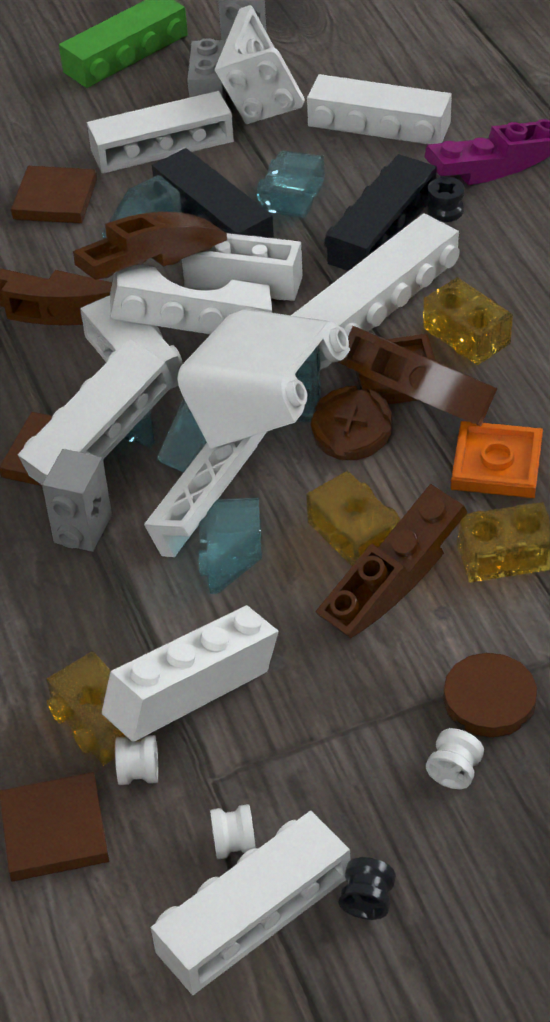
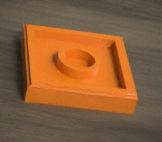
[451,421,543,498]

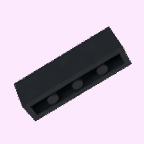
[151,148,274,238]
[324,154,437,271]

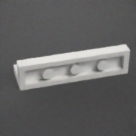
[144,431,267,557]

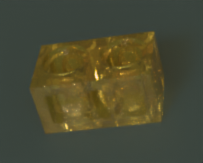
[423,277,513,366]
[457,502,550,583]

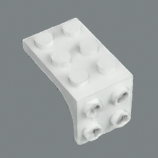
[214,5,305,124]

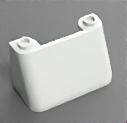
[177,309,350,449]

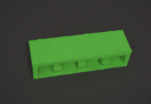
[59,0,188,88]

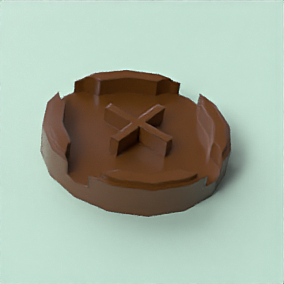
[310,386,393,460]
[443,653,537,738]

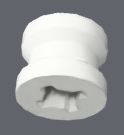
[426,728,484,789]
[115,735,158,785]
[210,804,256,859]

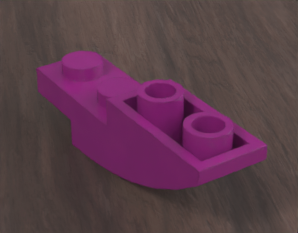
[424,119,550,185]

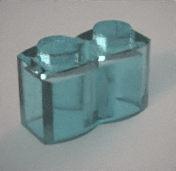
[257,150,325,218]

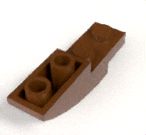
[73,212,227,280]
[0,268,112,326]
[337,326,497,426]
[315,484,468,639]

